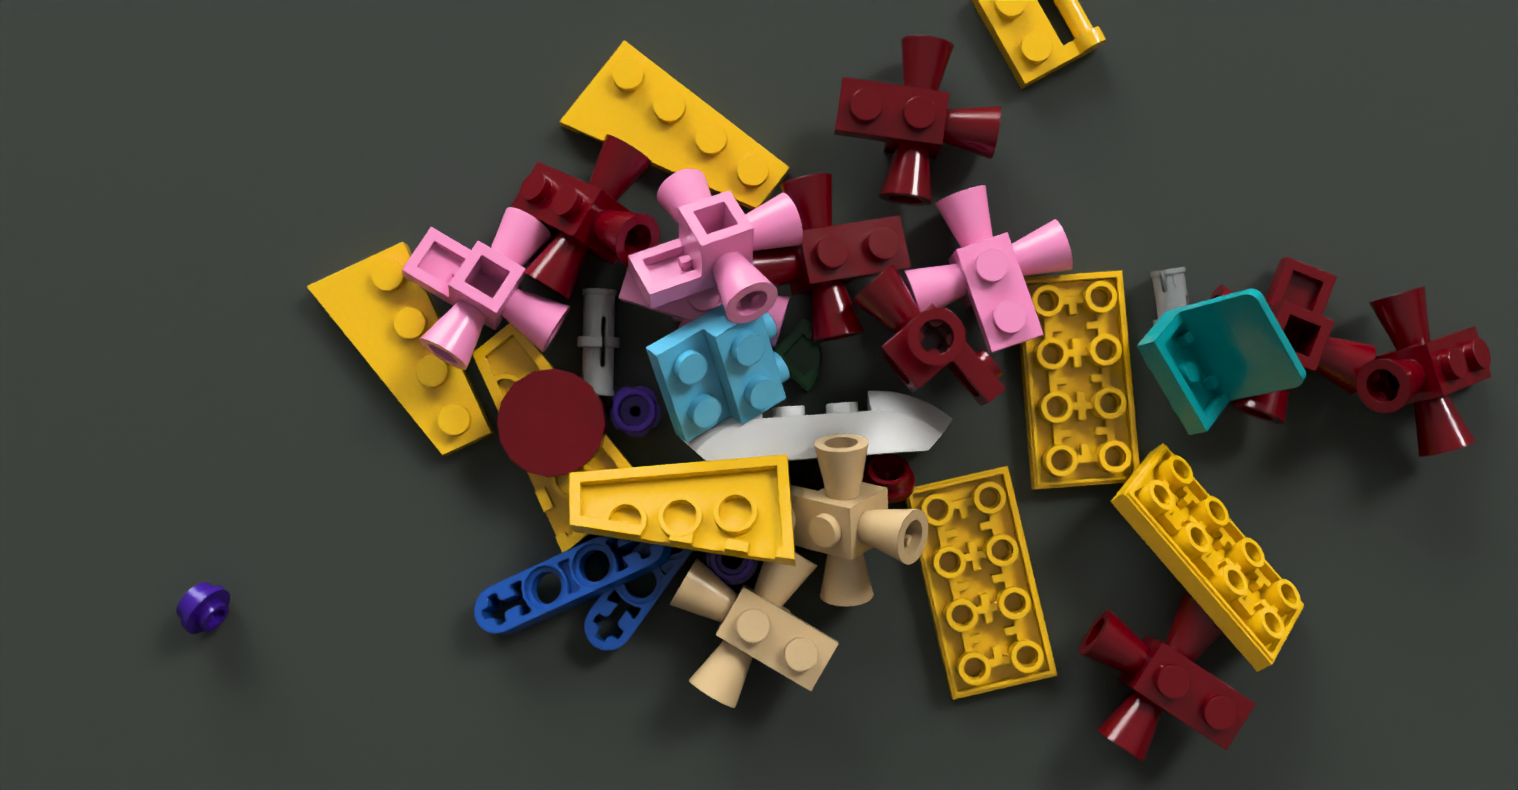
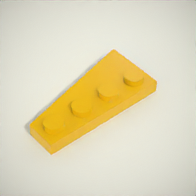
[559,40,790,210]
[307,242,494,456]
[472,323,633,553]
[569,454,796,566]

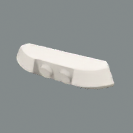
[683,391,953,461]

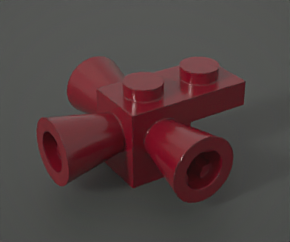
[834,35,1001,206]
[511,134,660,300]
[753,173,911,343]
[1209,256,1376,424]
[852,264,1006,406]
[1356,286,1492,457]
[1079,594,1256,762]

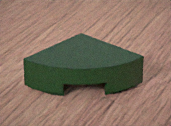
[774,318,821,393]

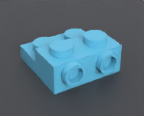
[646,304,790,443]

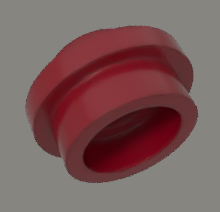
[862,454,915,503]

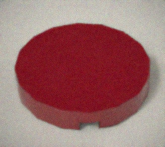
[497,368,608,477]

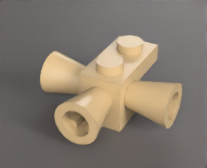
[790,433,928,607]
[670,552,839,708]

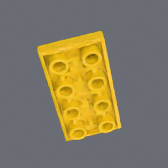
[1019,270,1140,489]
[1110,443,1304,672]
[905,466,1058,700]

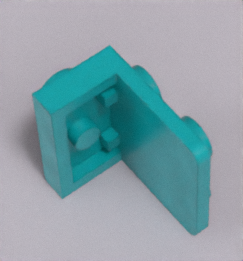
[1137,288,1306,435]

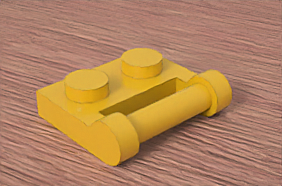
[971,0,1106,90]

